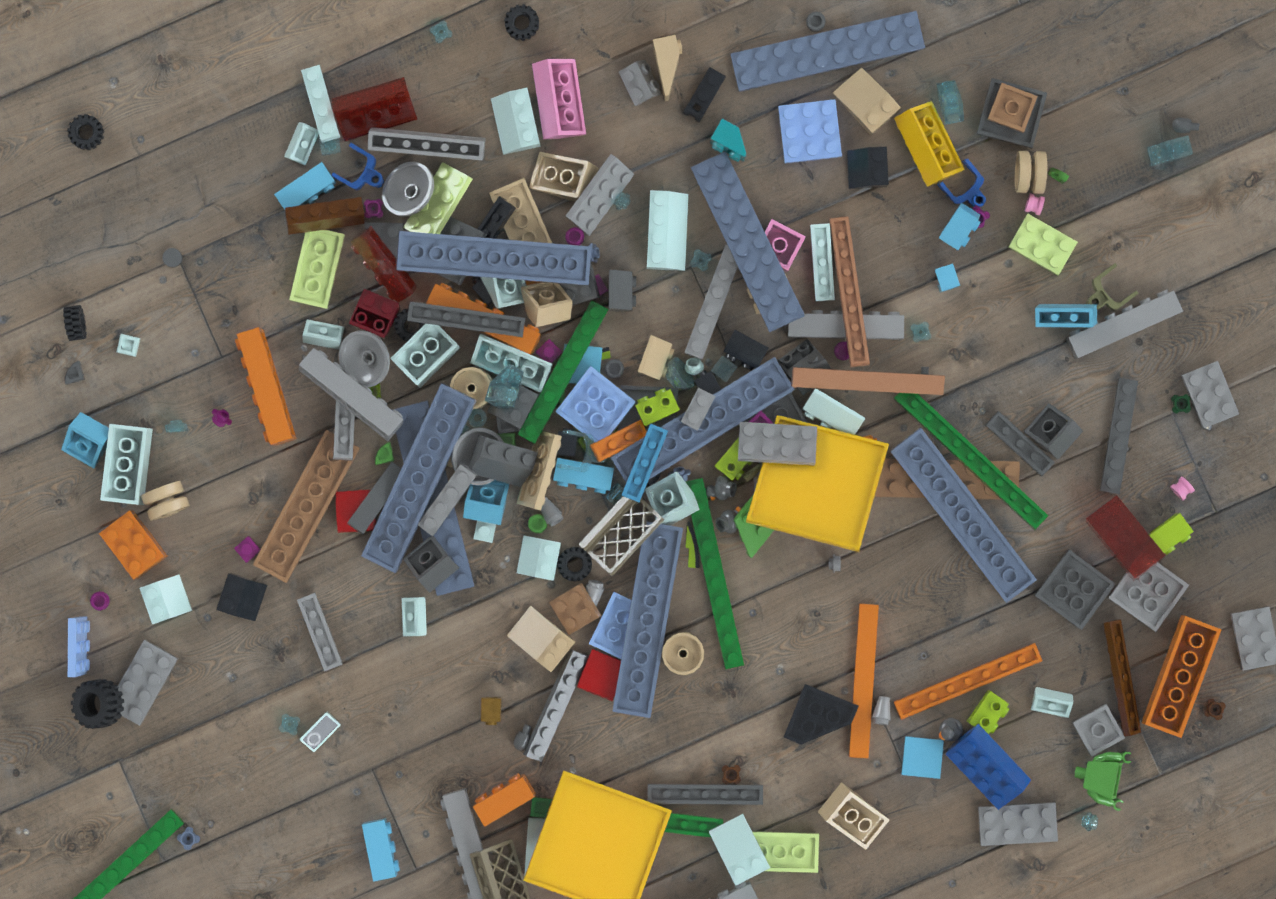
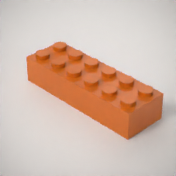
[426,282,541,355]
[235,327,297,446]
[1141,615,1222,738]

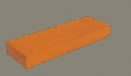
[590,420,647,462]

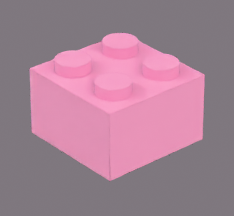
[765,219,806,272]

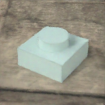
[473,521,496,543]

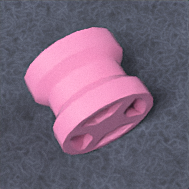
[1024,193,1045,215]
[1170,477,1195,501]

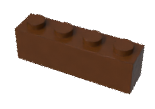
[285,197,365,235]

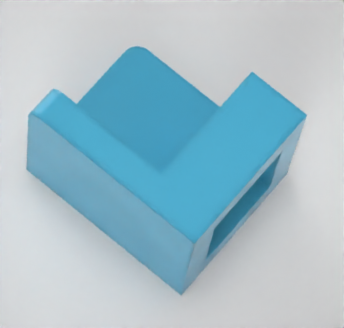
[935,264,960,293]

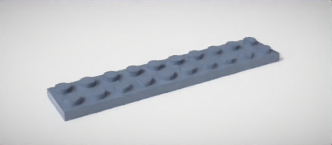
[730,11,925,92]
[691,151,805,332]
[396,231,591,285]
[611,357,795,483]
[361,383,477,573]
[392,401,475,596]
[890,427,1037,603]
[612,522,683,718]

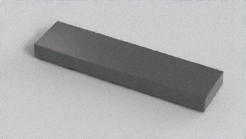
[985,411,1055,477]
[347,462,402,535]

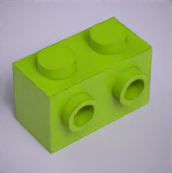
[635,388,680,427]
[714,437,753,481]
[1146,513,1194,555]
[967,690,1009,734]

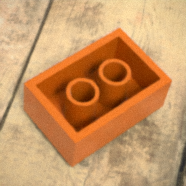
[99,510,168,580]
[473,773,536,827]

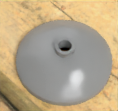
[382,162,434,217]
[339,330,390,387]
[451,428,503,485]

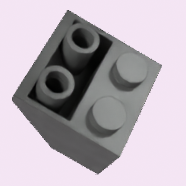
[778,339,831,395]

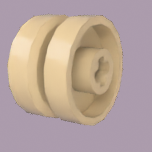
[1015,151,1047,194]
[450,367,495,409]
[141,481,190,521]
[662,632,704,675]

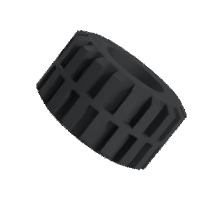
[71,679,124,729]

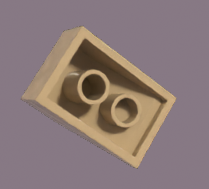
[653,35,682,101]
[833,67,901,136]
[529,152,598,202]
[507,606,576,672]
[818,782,889,850]

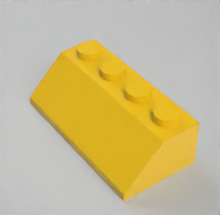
[894,101,965,187]

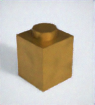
[481,697,502,725]

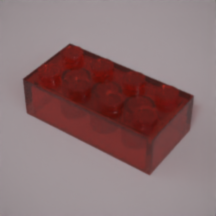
[1086,495,1166,582]

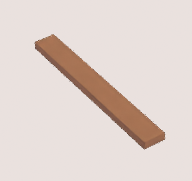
[829,216,870,368]
[791,367,945,395]

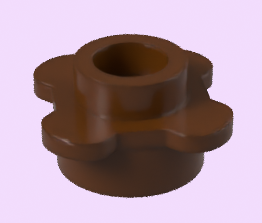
[1204,699,1226,720]
[722,765,741,784]

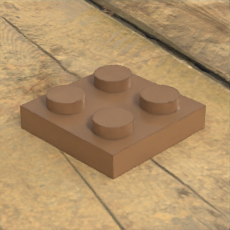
[987,83,1038,133]
[549,583,601,635]

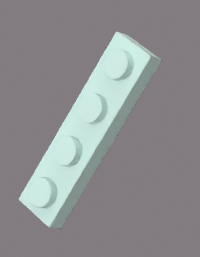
[301,65,340,143]
[810,223,835,302]

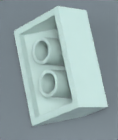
[491,88,541,155]
[390,324,461,388]
[802,388,865,435]

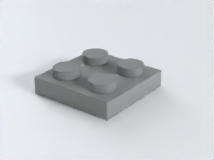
[1072,704,1125,757]

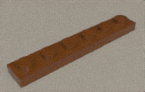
[1104,619,1141,737]

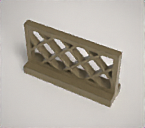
[579,496,665,576]
[470,839,530,899]

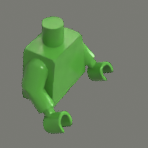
[1075,752,1131,811]

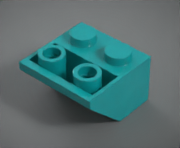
[710,119,746,162]

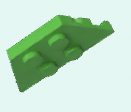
[734,494,774,558]

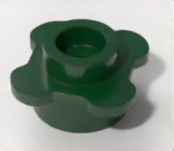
[1171,394,1191,414]

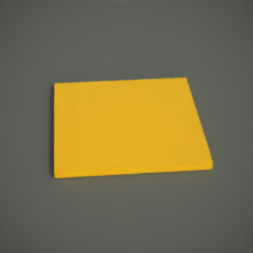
[746,415,889,552]
[523,770,672,899]

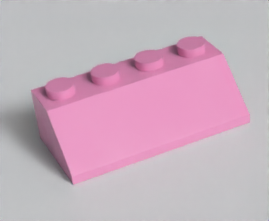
[532,59,586,139]

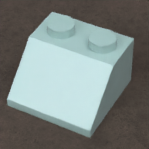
[645,472,700,526]
[517,536,561,581]
[140,575,192,624]

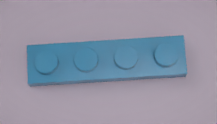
[621,424,668,502]

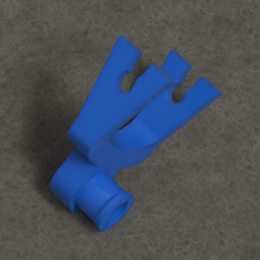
[331,143,384,190]
[937,158,986,207]

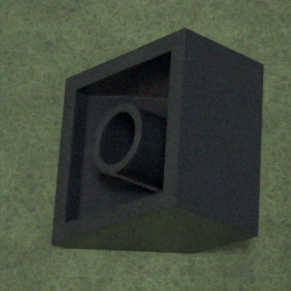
[847,146,889,189]
[723,330,769,371]
[216,573,268,621]

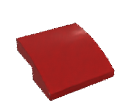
[336,490,376,533]
[577,649,621,701]

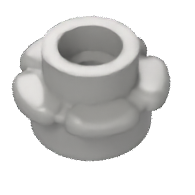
[829,554,841,573]

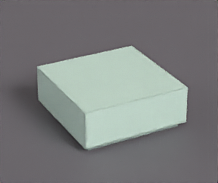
[116,334,141,357]

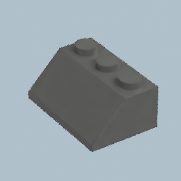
[469,435,538,487]

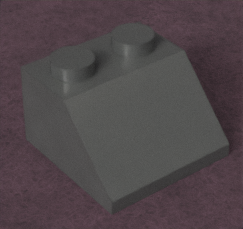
[609,270,636,311]
[487,378,539,429]
[1024,403,1083,460]
[403,535,459,593]

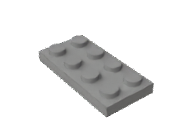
[566,154,634,236]
[738,422,817,465]
[118,640,179,726]
[978,802,1058,846]

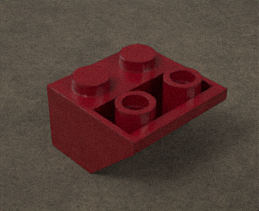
[349,289,400,338]

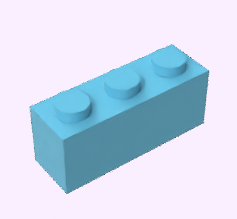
[274,162,336,210]
[1035,304,1097,327]
[553,458,614,494]
[362,818,400,882]

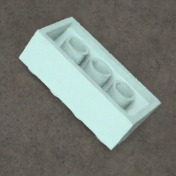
[647,190,688,271]
[470,334,553,392]
[100,424,153,505]

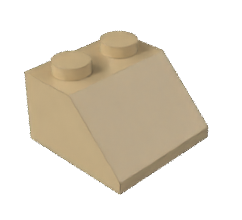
[521,282,572,327]
[638,335,675,381]

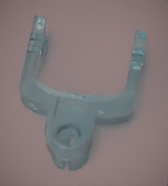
[557,430,607,472]

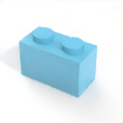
[939,203,981,250]

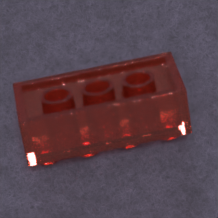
[331,77,418,142]
[351,225,417,303]

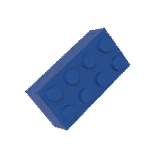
[945,724,1031,810]

